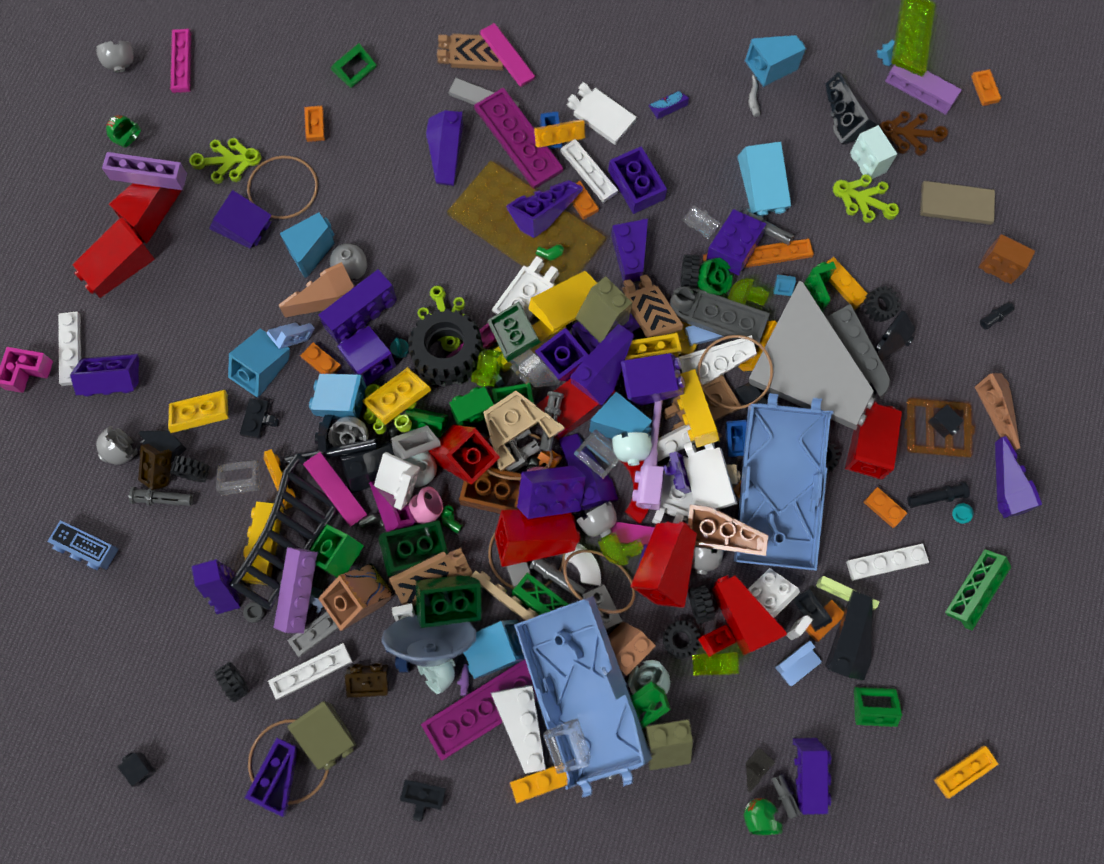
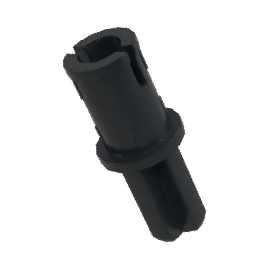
[979,302,1015,330]

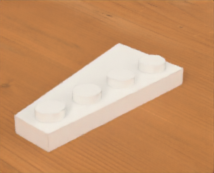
[491,685,546,774]

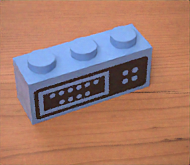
[47,520,119,571]

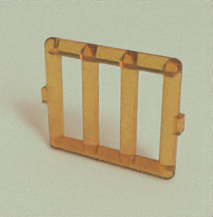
[904,398,975,457]

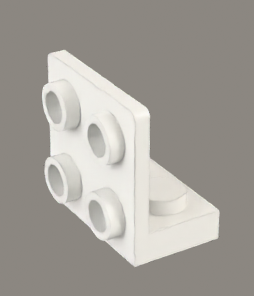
[374,452,420,510]

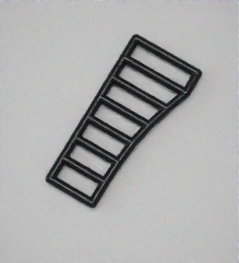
[230,453,350,610]

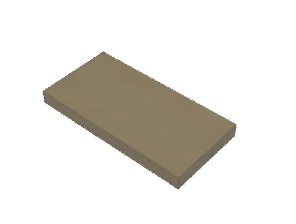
[920,181,995,225]

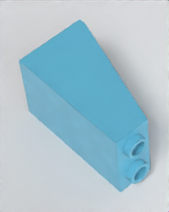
[738,142,791,216]

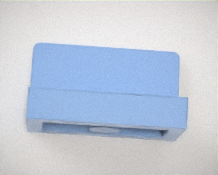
[267,322,315,349]
[775,641,821,686]

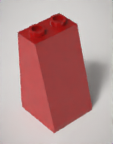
[109,183,182,243]
[72,217,155,298]
[536,379,616,440]
[845,402,902,480]
[428,425,500,485]
[494,510,580,567]
[630,521,697,608]
[711,575,787,656]

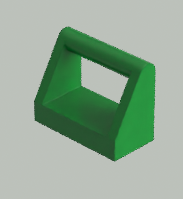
[330,43,377,88]
[404,408,448,438]
[854,687,902,727]

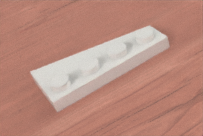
[678,335,757,385]

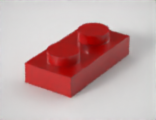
[698,625,736,657]

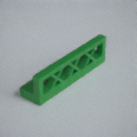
[945,549,1011,631]
[511,573,569,616]
[630,681,671,729]

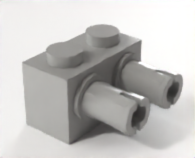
[489,429,540,472]
[582,584,622,630]

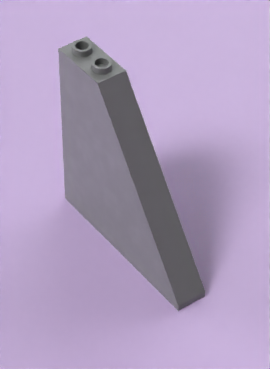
[749,281,875,430]

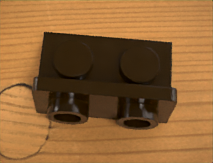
[138,444,172,490]
[345,663,389,698]

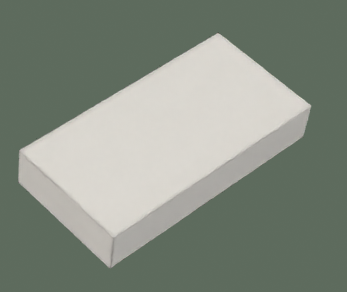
[786,616,813,640]

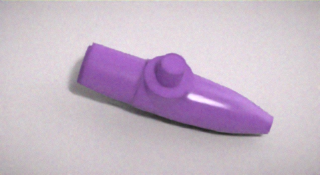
[457,664,469,696]

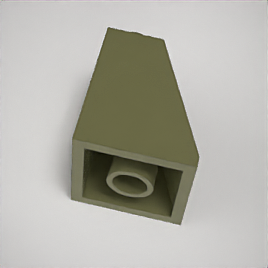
[575,276,632,343]
[287,701,357,771]
[642,720,693,770]

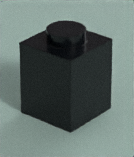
[927,404,964,438]
[117,752,156,787]

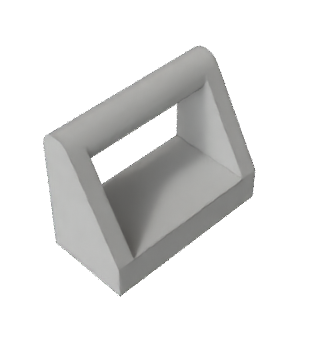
[391,425,441,459]

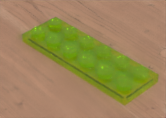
[891,0,935,77]

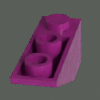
[369,481,415,532]

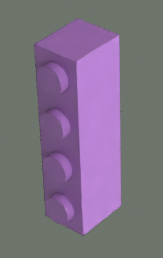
[885,56,961,115]
[102,152,187,190]
[274,547,317,633]

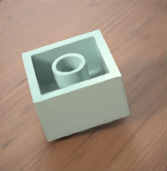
[850,125,897,179]

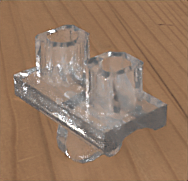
[682,205,720,238]

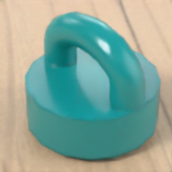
[390,338,409,358]
[952,503,974,524]

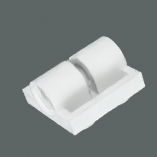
[748,568,800,618]

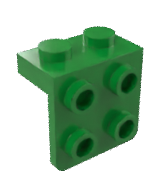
[804,261,836,313]

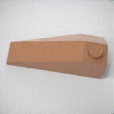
[279,262,354,317]
[975,373,1020,451]
[688,505,769,556]

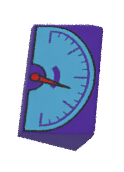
[649,91,689,119]

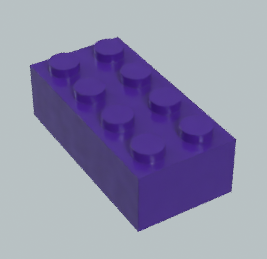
[318,269,397,345]

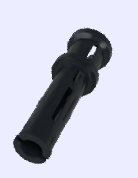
[907,481,970,508]

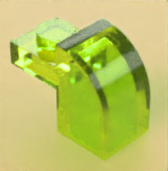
[727,279,770,306]
[471,348,502,387]
[598,532,644,565]
[692,653,739,676]

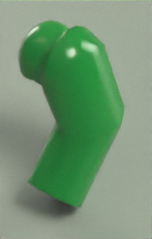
[536,244,564,261]
[441,505,463,534]

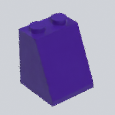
[209,190,271,249]
[337,326,396,386]
[535,328,588,381]
[621,353,685,406]

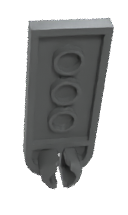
[670,286,770,348]
[826,304,890,402]

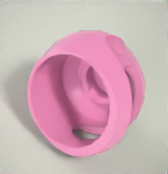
[409,487,443,524]

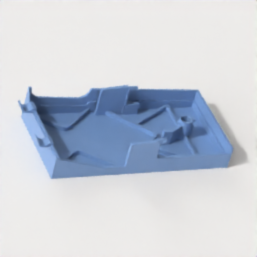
[734,393,833,571]
[515,596,652,797]

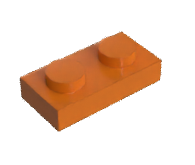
[971,69,1001,106]
[304,106,325,142]
[572,181,599,220]
[300,343,342,374]
[863,487,907,528]
[805,600,844,642]

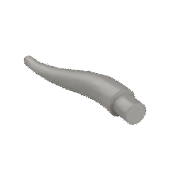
[748,75,760,117]

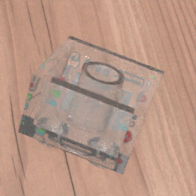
[510,349,561,387]

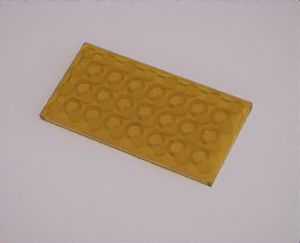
[447,160,606,286]

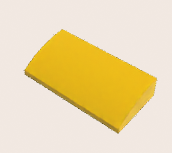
[528,271,597,332]

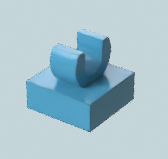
[877,40,900,66]
[773,275,796,296]

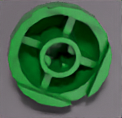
[697,258,733,295]

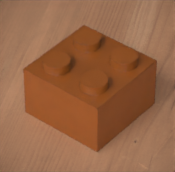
[978,234,1035,284]

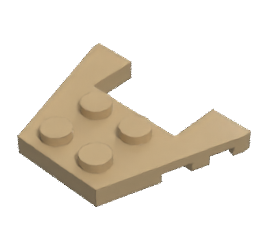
[483,391,565,471]

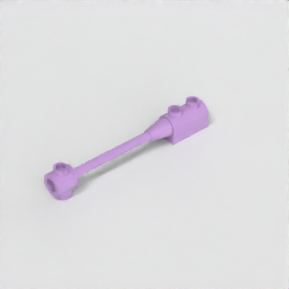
[632,400,664,510]

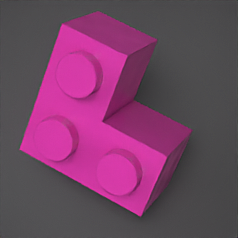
[0,347,53,393]

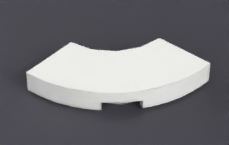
[565,543,601,587]

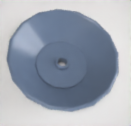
[381,615,477,667]

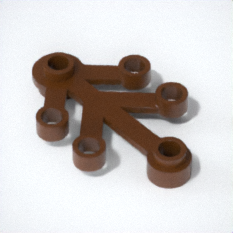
[879,111,948,156]

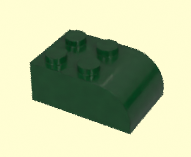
[378,520,448,577]
[416,575,481,628]

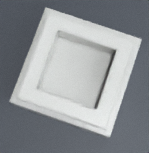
[392,604,415,621]

